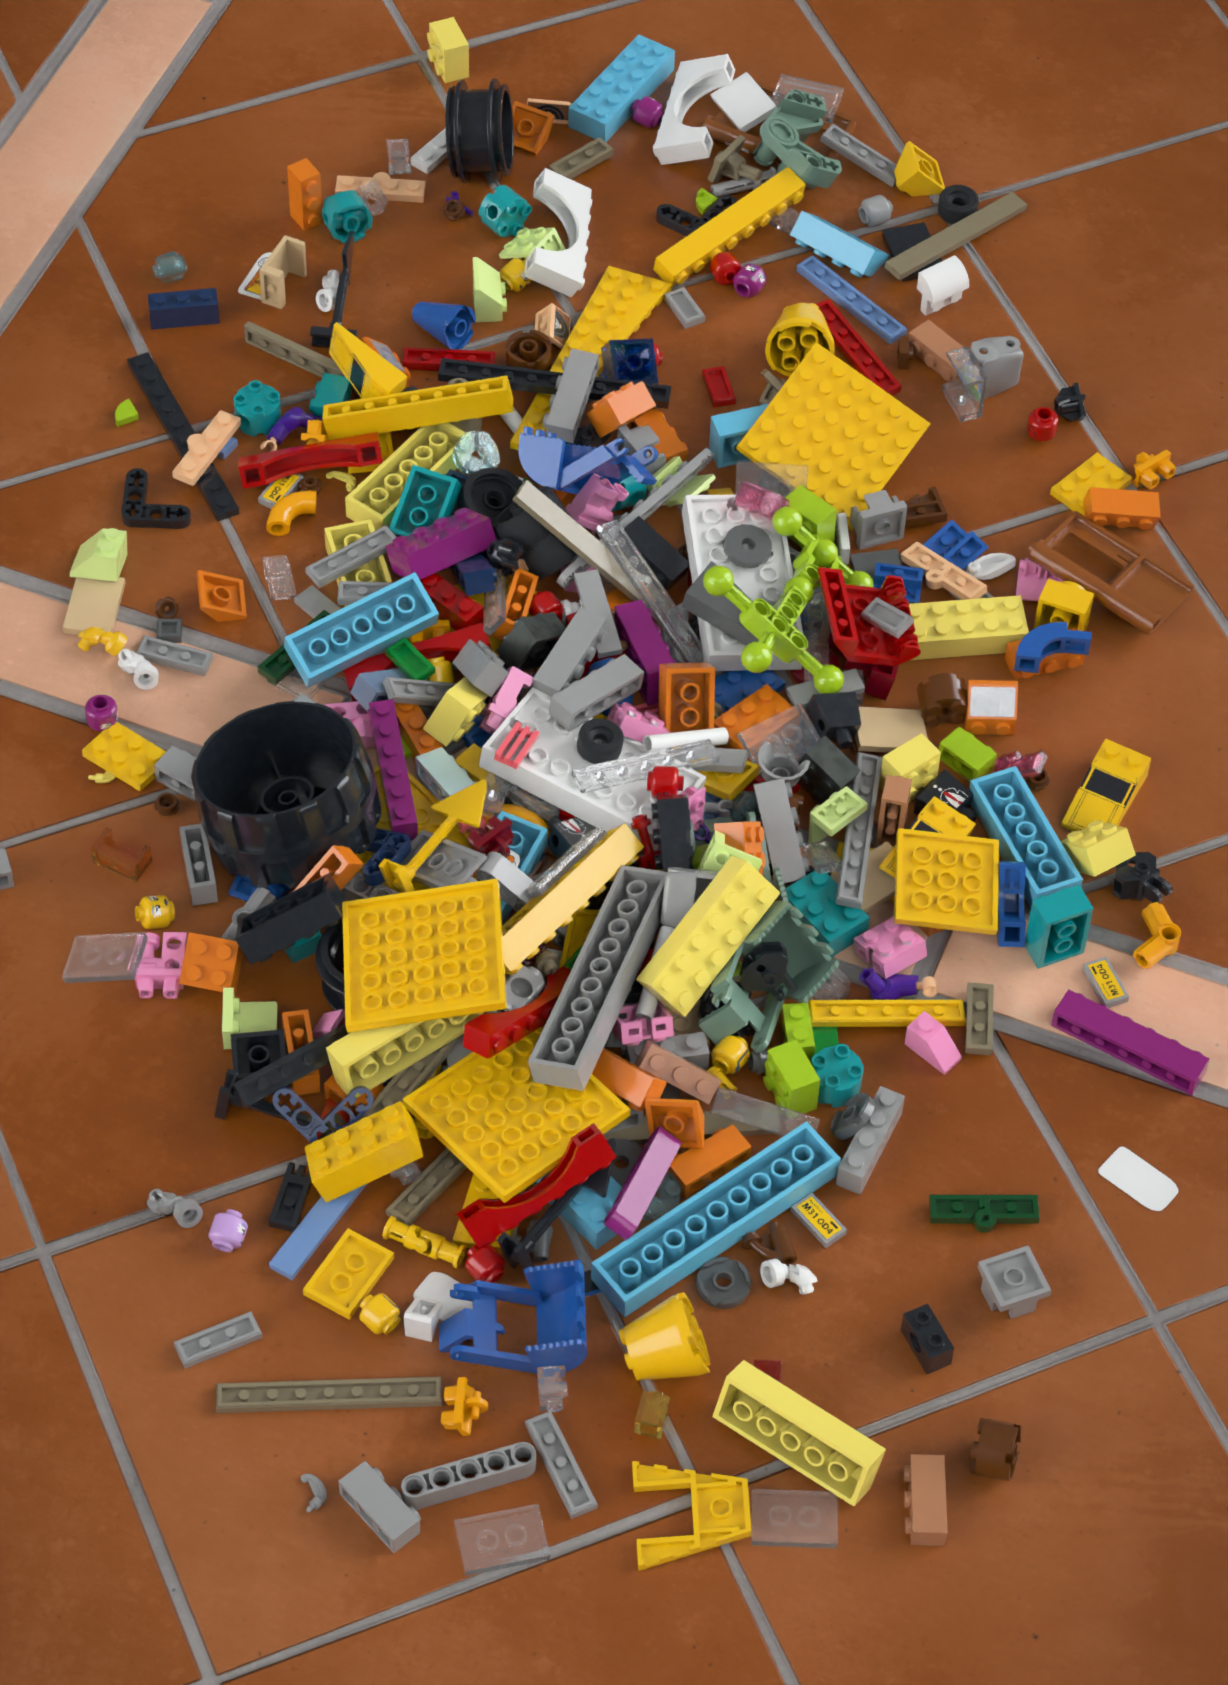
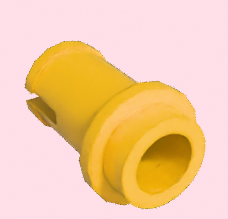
[708,1065,737,1100]

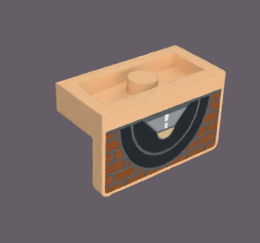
[527,98,572,124]
[535,303,571,349]

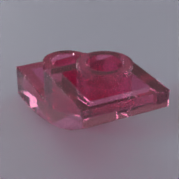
[734,481,790,520]
[993,750,1048,779]

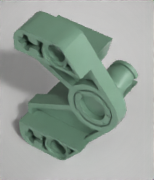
[753,89,842,189]

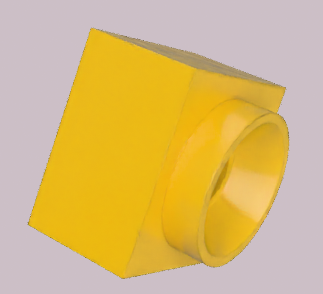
[1034,579,1094,632]

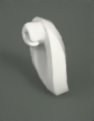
[966,553,1016,580]

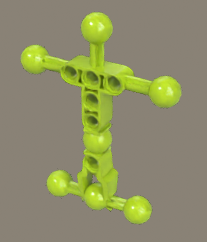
[703,506,874,694]

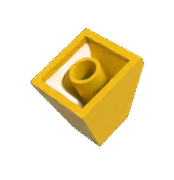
[894,141,945,197]

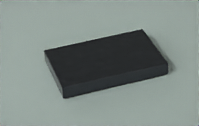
[882,222,942,282]

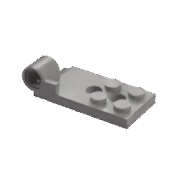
[400,830,487,888]

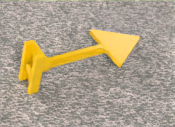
[378,779,487,893]

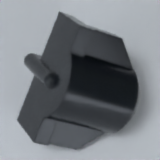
[1054,383,1086,422]
[487,538,524,577]

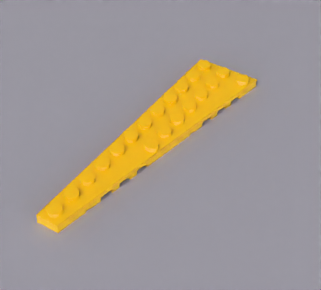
[510,266,672,450]

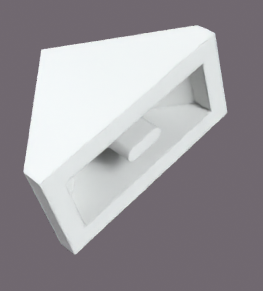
[404,1297,443,1342]

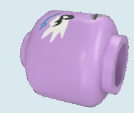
[208,1209,248,1252]

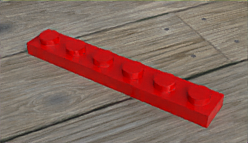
[816,299,902,396]

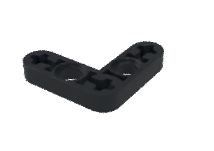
[656,195,737,236]
[122,468,191,529]

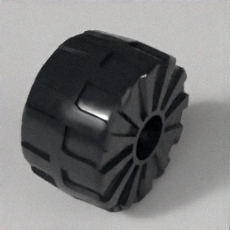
[191,701,382,889]

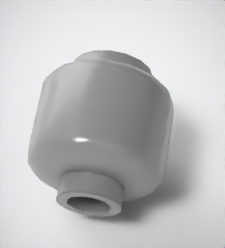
[858,195,893,227]

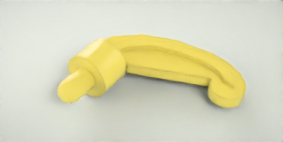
[326,471,356,492]
[88,771,116,784]

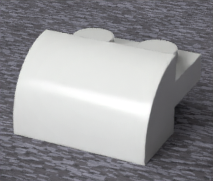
[917,255,969,316]

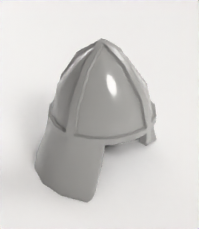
[757,741,810,787]

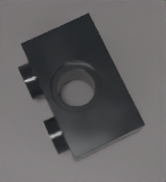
[901,1304,954,1374]

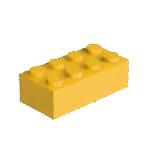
[305,1101,423,1203]

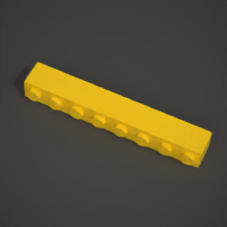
[653,167,806,287]
[322,376,513,441]

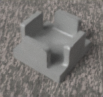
[617,424,666,475]
[850,490,907,550]
[977,1245,1051,1319]

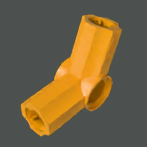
[1133,902,1181,969]

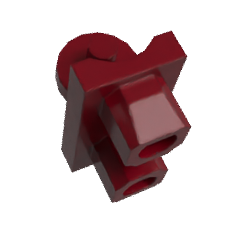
[467,816,514,858]

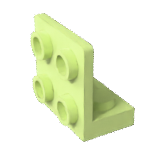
[498,227,566,259]
[646,456,716,507]
[808,786,868,846]
[697,830,762,871]
[222,988,278,1049]

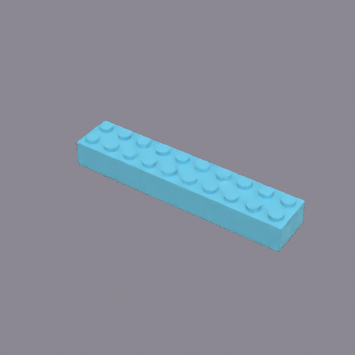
[591,1121,841,1318]

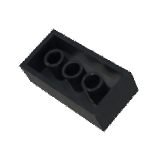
[235,872,345,964]

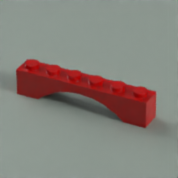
[238,432,383,489]
[343,622,492,702]
[463,966,571,1059]
[456,1123,617,1248]

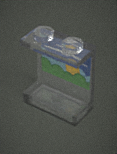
[942,346,987,422]

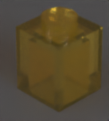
[634,1391,670,1439]

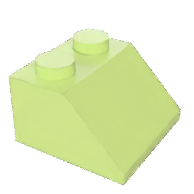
[473,257,507,322]
[70,528,128,582]

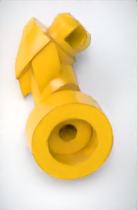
[77,627,128,656]

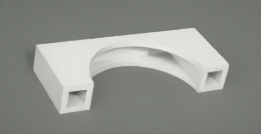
[653,54,735,165]
[524,168,593,298]

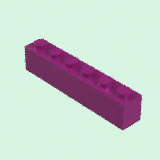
[369,699,418,840]
[1051,989,1210,1095]

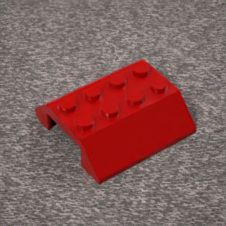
[817,567,921,667]

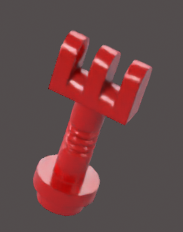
[631,814,658,870]

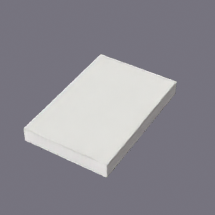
[710,72,777,132]

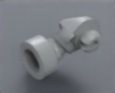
[147,1189,203,1228]

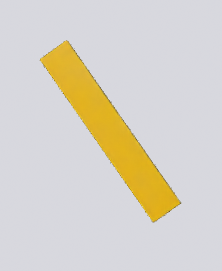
[808,1000,966,1027]

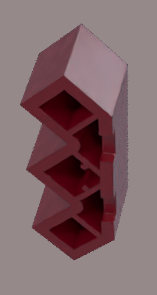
[825,628,899,700]

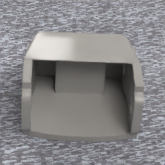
[964,336,1024,400]
[661,867,719,929]
[484,965,546,1014]

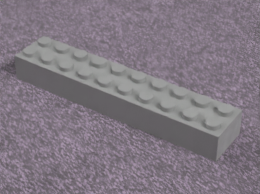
[528,865,667,1091]

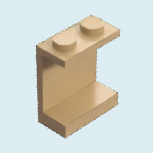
[259,235,307,309]

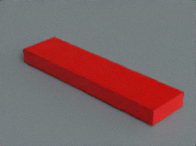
[402,347,495,371]

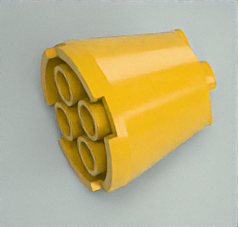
[765,303,835,377]
[618,1292,710,1381]

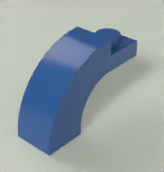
[1014,622,1092,673]
[997,861,1026,947]

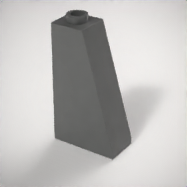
[682,561,759,646]

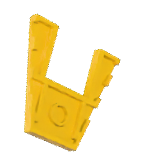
[632,1461,752,1571]

